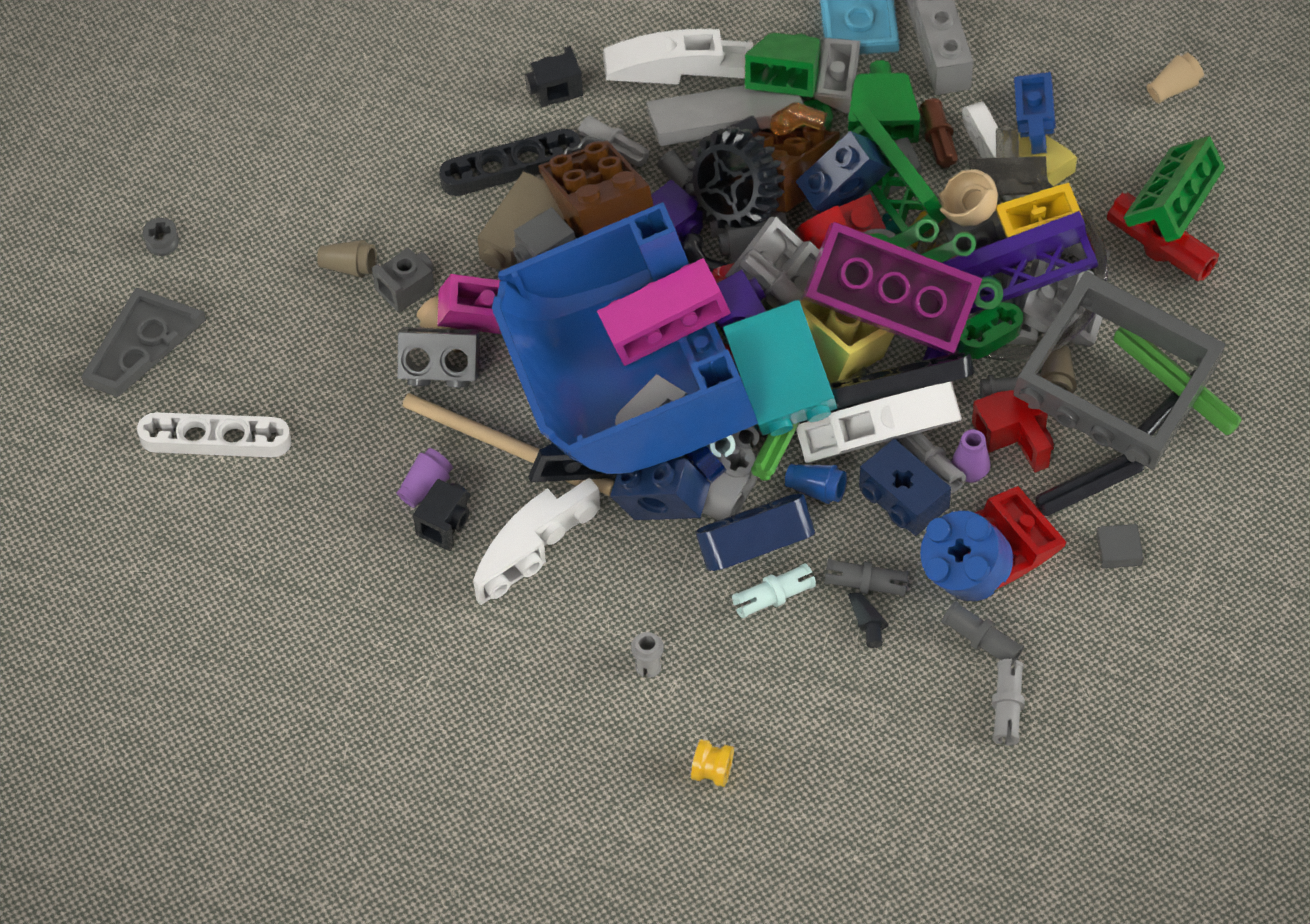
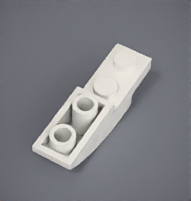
[603,29,753,85]
[796,382,962,464]
[473,478,600,605]

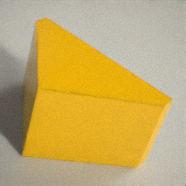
[996,182,1082,238]

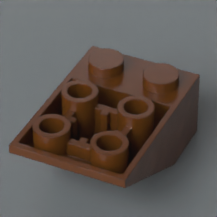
[728,124,840,213]
[538,140,654,238]

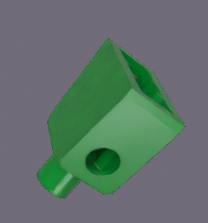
[745,32,821,97]
[848,60,920,143]

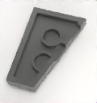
[81,287,206,397]

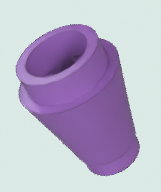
[951,429,991,483]
[396,448,453,508]

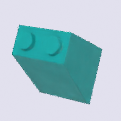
[723,300,838,436]

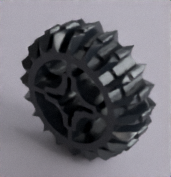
[685,127,785,229]

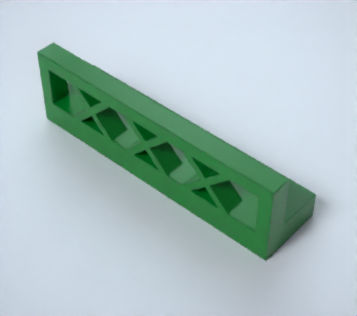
[836,102,946,235]
[1123,135,1225,243]

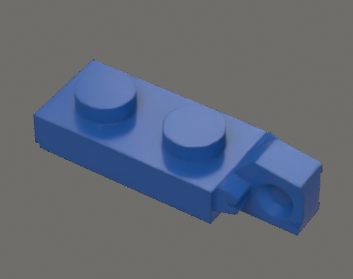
[1014,72,1056,154]

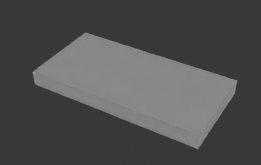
[646,85,807,146]

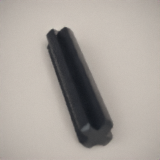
[1035,454,1144,516]

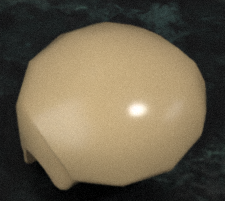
[939,169,998,227]

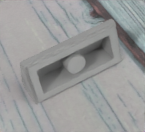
[815,38,860,114]

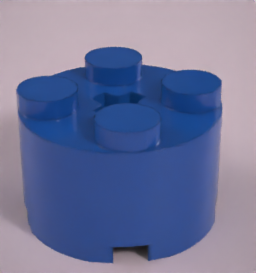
[920,511,1013,601]

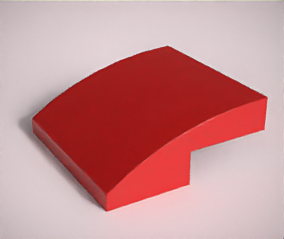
[968,486,1067,589]

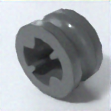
[143,217,179,256]

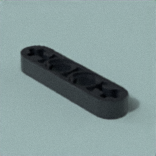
[439,129,580,196]
[829,352,975,408]

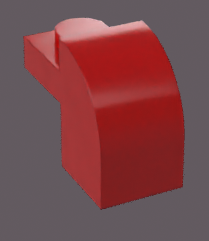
[794,194,886,250]
[972,390,1054,473]

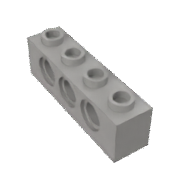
[905,0,973,95]

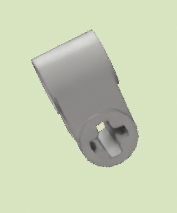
[702,445,756,520]

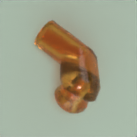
[770,102,827,136]

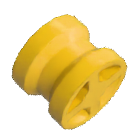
[691,739,734,787]

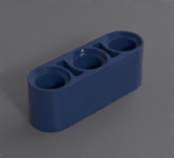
[695,493,816,571]

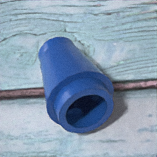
[785,464,847,504]

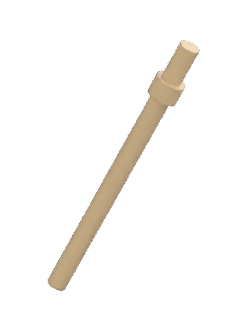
[403,393,615,496]

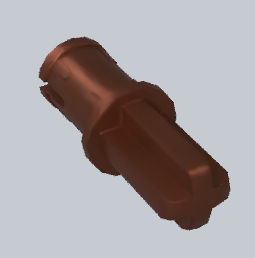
[919,98,958,169]

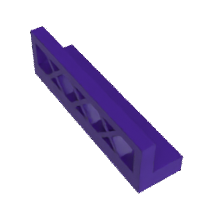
[941,211,1098,314]

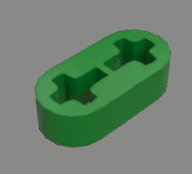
[957,302,1024,359]

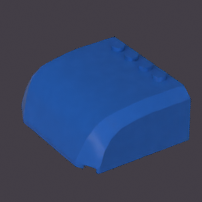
[492,202,758,474]

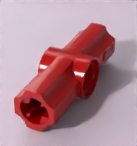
[1107,192,1219,282]

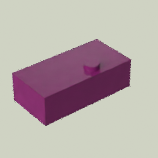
[802,222,982,354]

